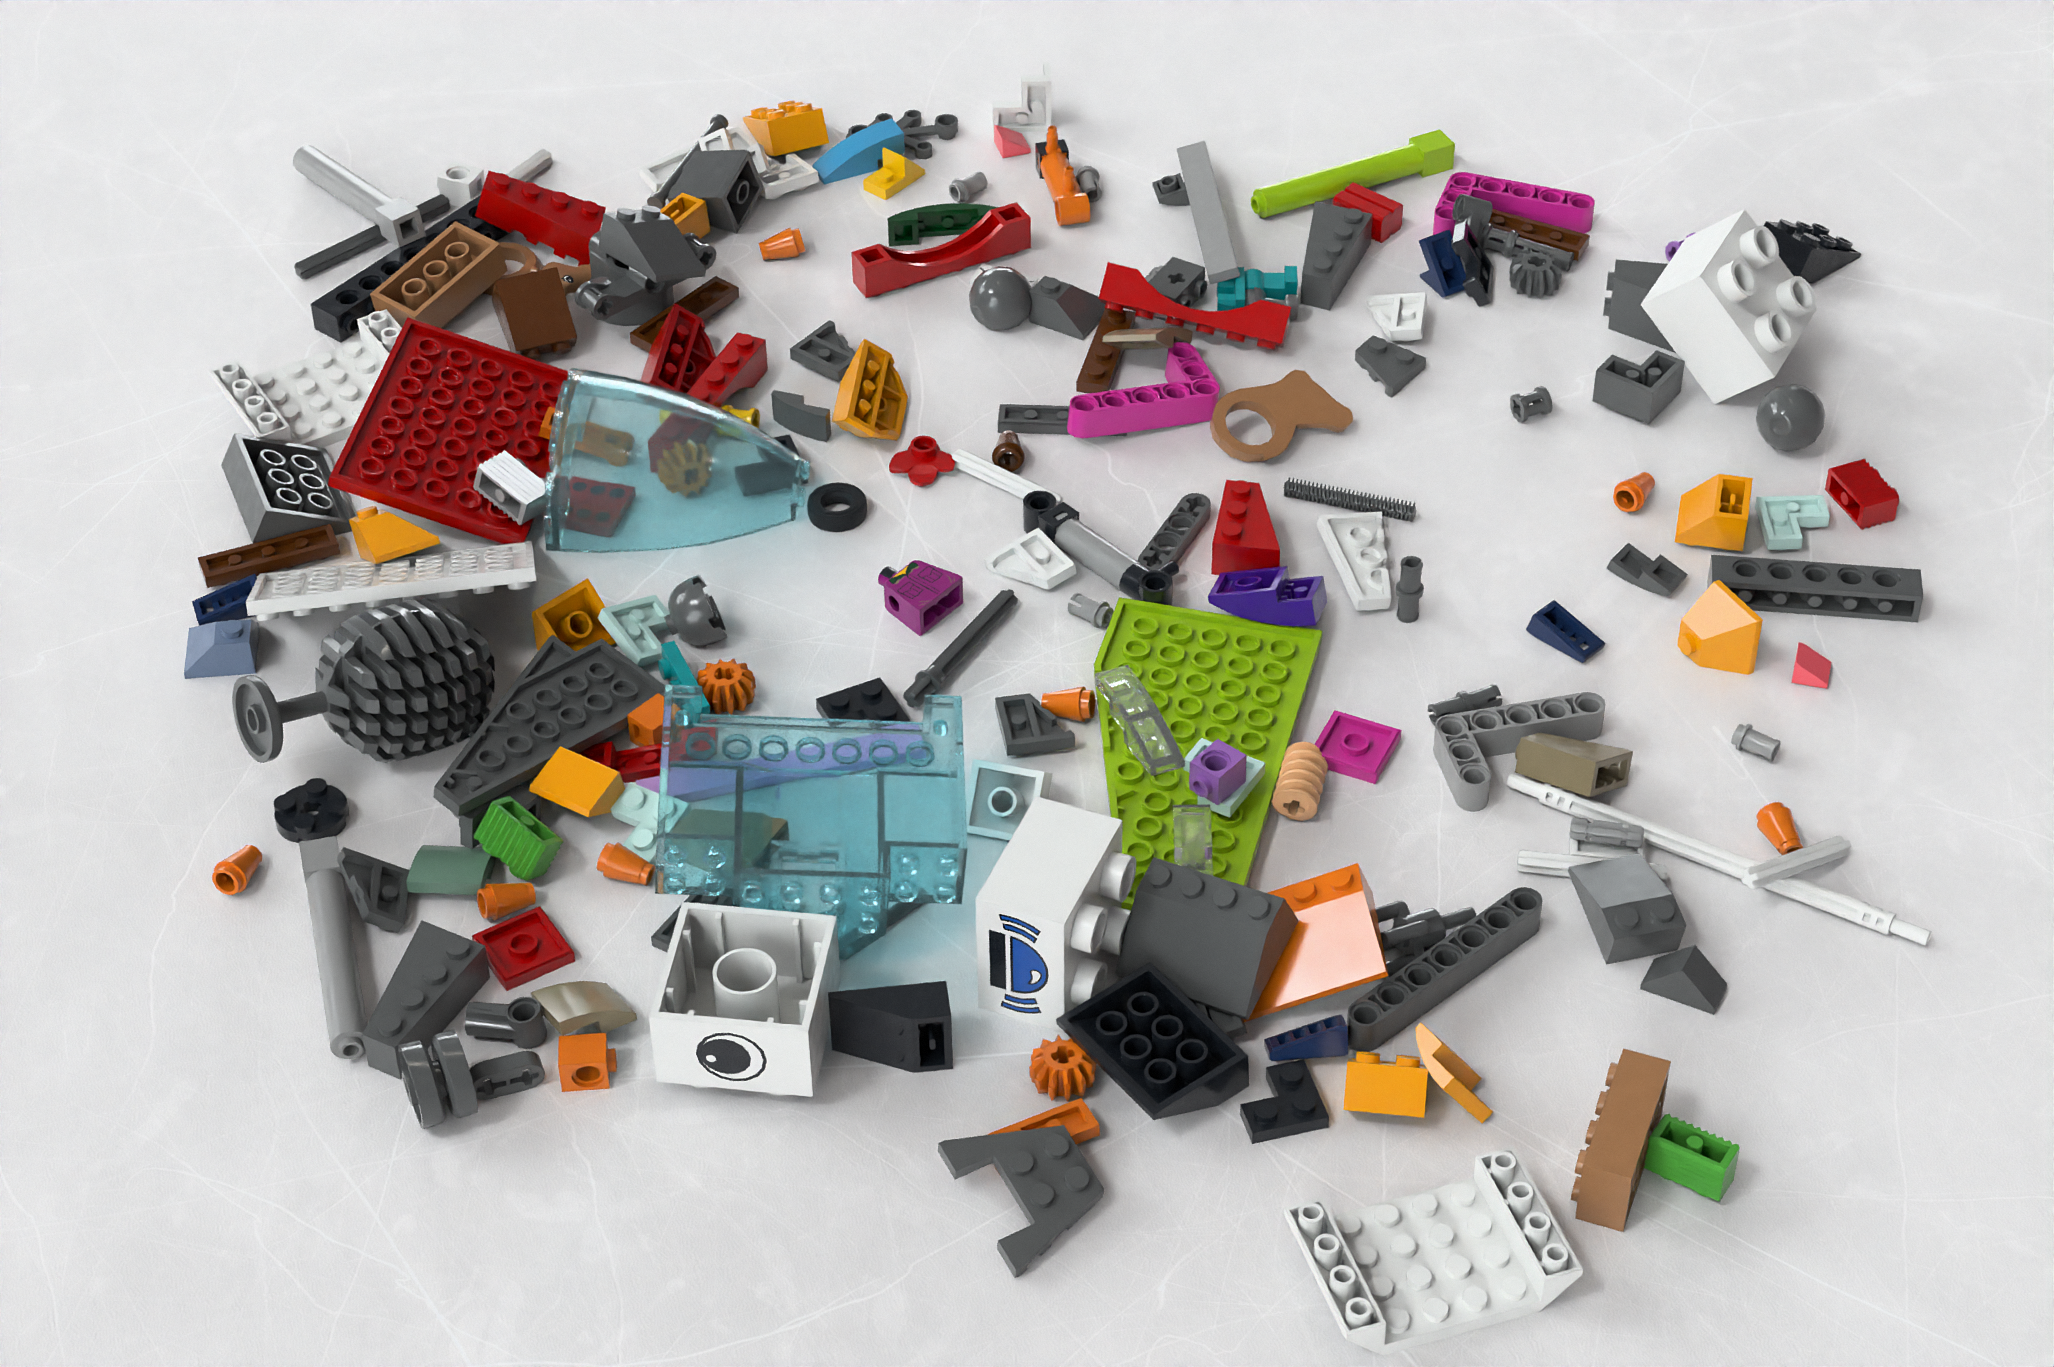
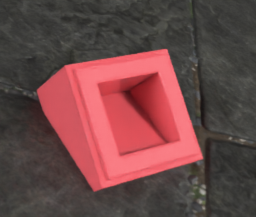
[994,125,1031,158]
[1791,642,1832,689]

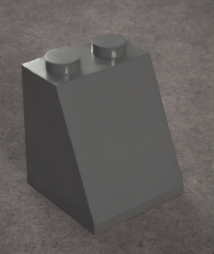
[667,150,764,234]
[1603,259,1676,353]

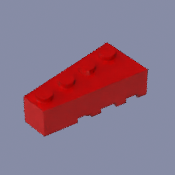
[475,171,606,266]

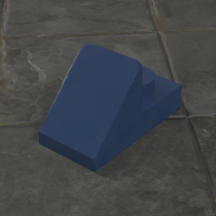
[1419,229,1466,298]

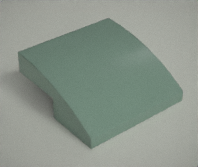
[406,845,496,895]

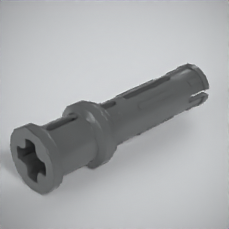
[1480,223,1574,271]

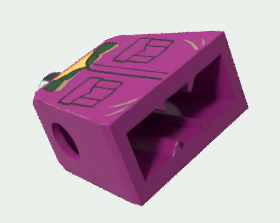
[878,560,963,636]

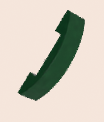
[887,203,999,247]

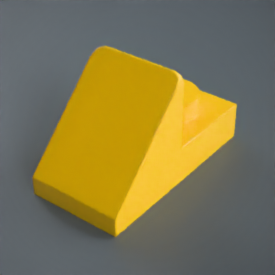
[863,147,925,200]

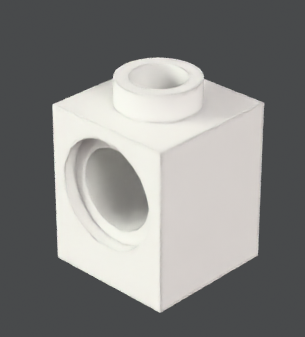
[437,162,485,207]

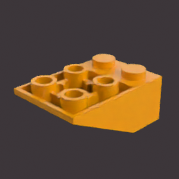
[743,100,829,156]

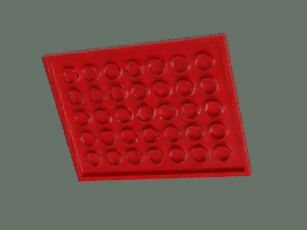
[328,317,591,544]

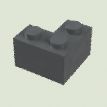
[1592,350,1685,424]

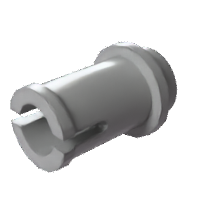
[1076,166,1102,203]
[949,171,988,202]
[1067,593,1114,628]
[1731,724,1781,762]

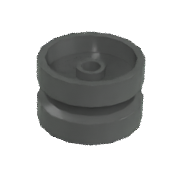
[398,1029,478,1129]

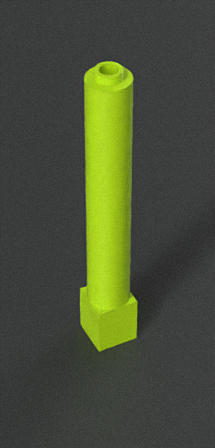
[1251,129,1455,218]

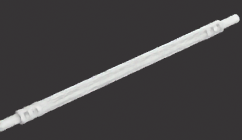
[1507,773,1931,945]

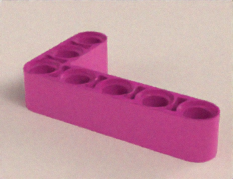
[1433,172,1595,237]
[1067,342,1220,438]

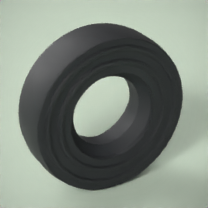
[807,482,867,532]

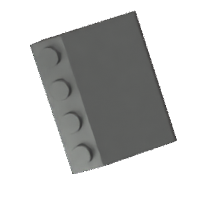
[221,433,356,543]
[1115,857,1299,1020]

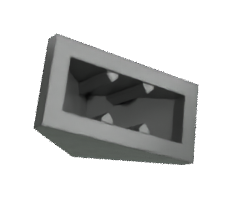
[1640,945,1727,1015]

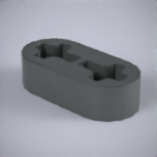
[470,1051,545,1100]

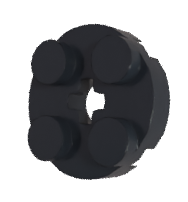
[274,778,349,843]

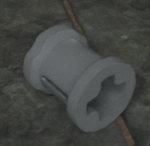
[1510,386,1553,422]

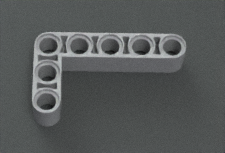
[1433,692,1606,812]

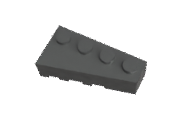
[1300,201,1373,311]
[362,920,490,1080]

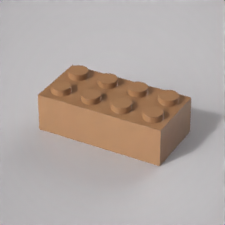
[370,221,508,328]
[1571,1048,1671,1232]

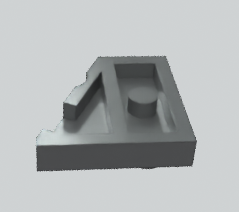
[790,320,856,382]

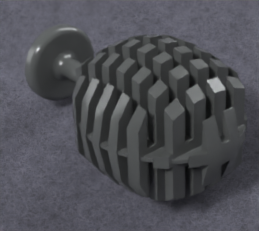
[232,598,495,763]

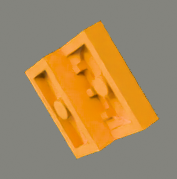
[1415,1022,1493,1124]

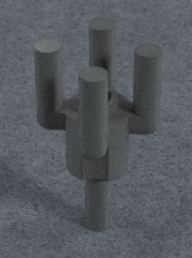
[1376,901,1476,979]

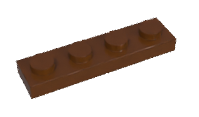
[1482,209,1590,261]
[630,276,739,353]
[1076,309,1136,393]
[197,524,340,588]

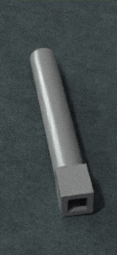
[293,145,426,248]
[299,836,367,1059]

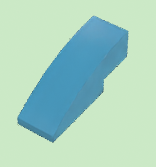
[812,118,905,185]

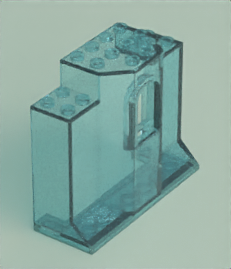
[655,685,968,960]

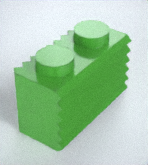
[474,796,564,881]
[1644,1114,1740,1202]

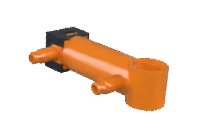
[1035,125,1090,226]

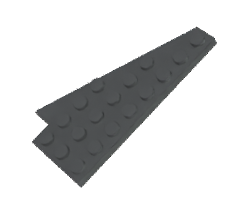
[433,635,674,817]

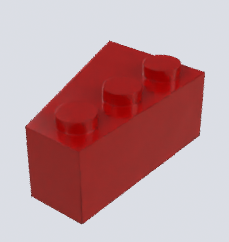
[1211,480,1280,575]

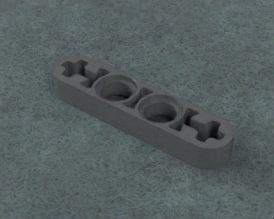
[1138,493,1211,570]

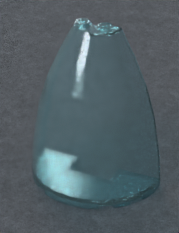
[544,368,811,553]

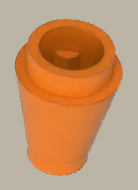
[759,228,805,260]
[1613,472,1655,512]
[1041,686,1096,722]
[1756,802,1803,855]
[597,843,655,886]
[212,845,262,895]
[477,882,536,921]

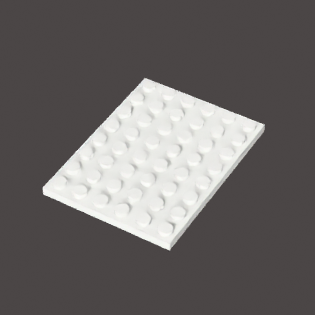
[246,541,536,621]

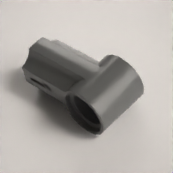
[1452,194,1492,258]
[465,997,547,1049]

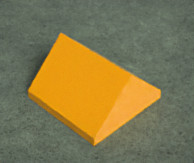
[532,578,616,651]
[529,746,625,817]

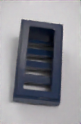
[192,574,257,626]
[1526,600,1606,663]
[1264,1014,1348,1061]

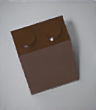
[492,267,577,360]

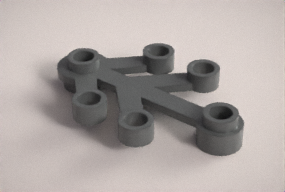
[846,110,958,159]

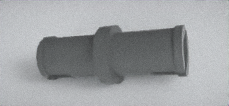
[1396,556,1424,623]
[1428,684,1502,726]

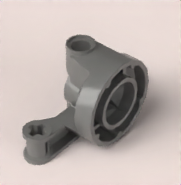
[575,231,717,326]

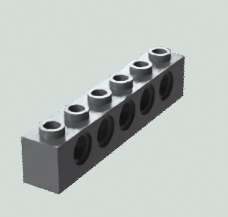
[1707,555,1923,623]

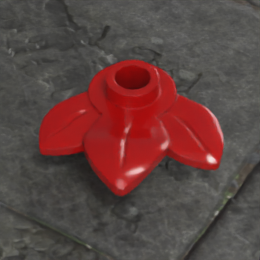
[889,436,955,487]

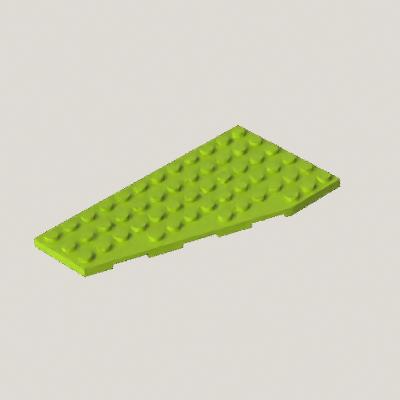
[1094,597,1322,910]

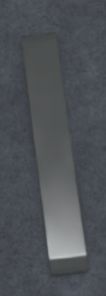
[1347,887,1543,1052]

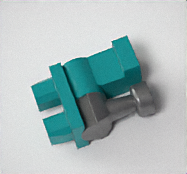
[1216,266,1298,319]

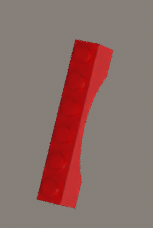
[851,202,1031,298]
[1098,262,1292,351]
[647,332,768,474]

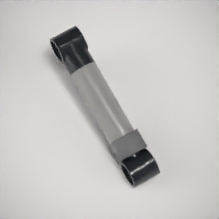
[1023,490,1179,606]

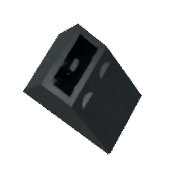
[1764,219,1861,284]
[828,981,953,1073]

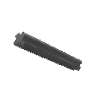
[1283,477,1416,522]

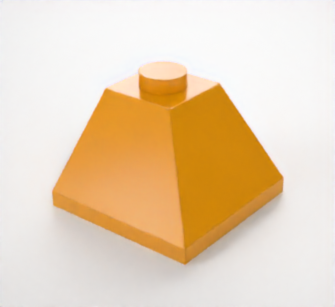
[349,506,440,564]
[1677,580,1763,675]

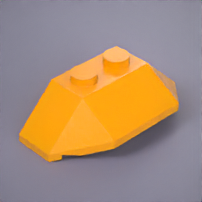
[832,339,908,441]

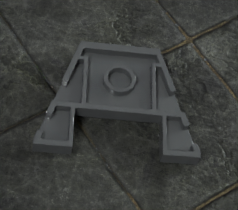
[938,1125,1104,1278]

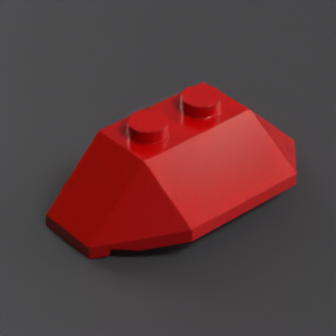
[639,303,716,401]

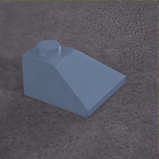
[184,619,260,679]

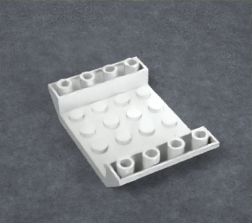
[209,309,402,448]
[1283,1146,1583,1356]

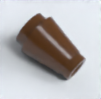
[992,430,1025,472]

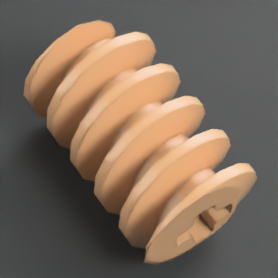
[1271,742,1328,821]

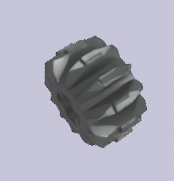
[1509,250,1562,299]

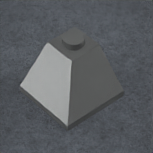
[1029,276,1105,340]

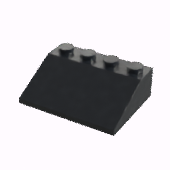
[1056,962,1249,1120]

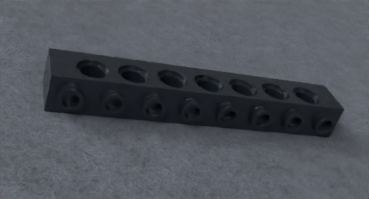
[310,195,509,343]

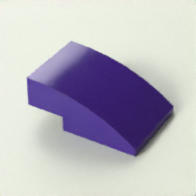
[1208,566,1327,626]

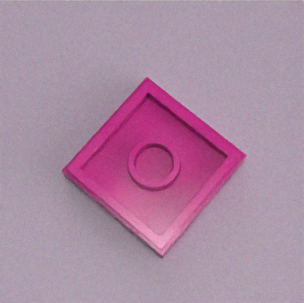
[1314,710,1402,784]

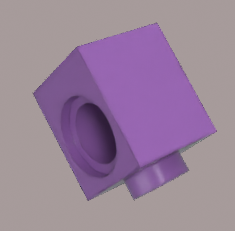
[1189,739,1247,805]

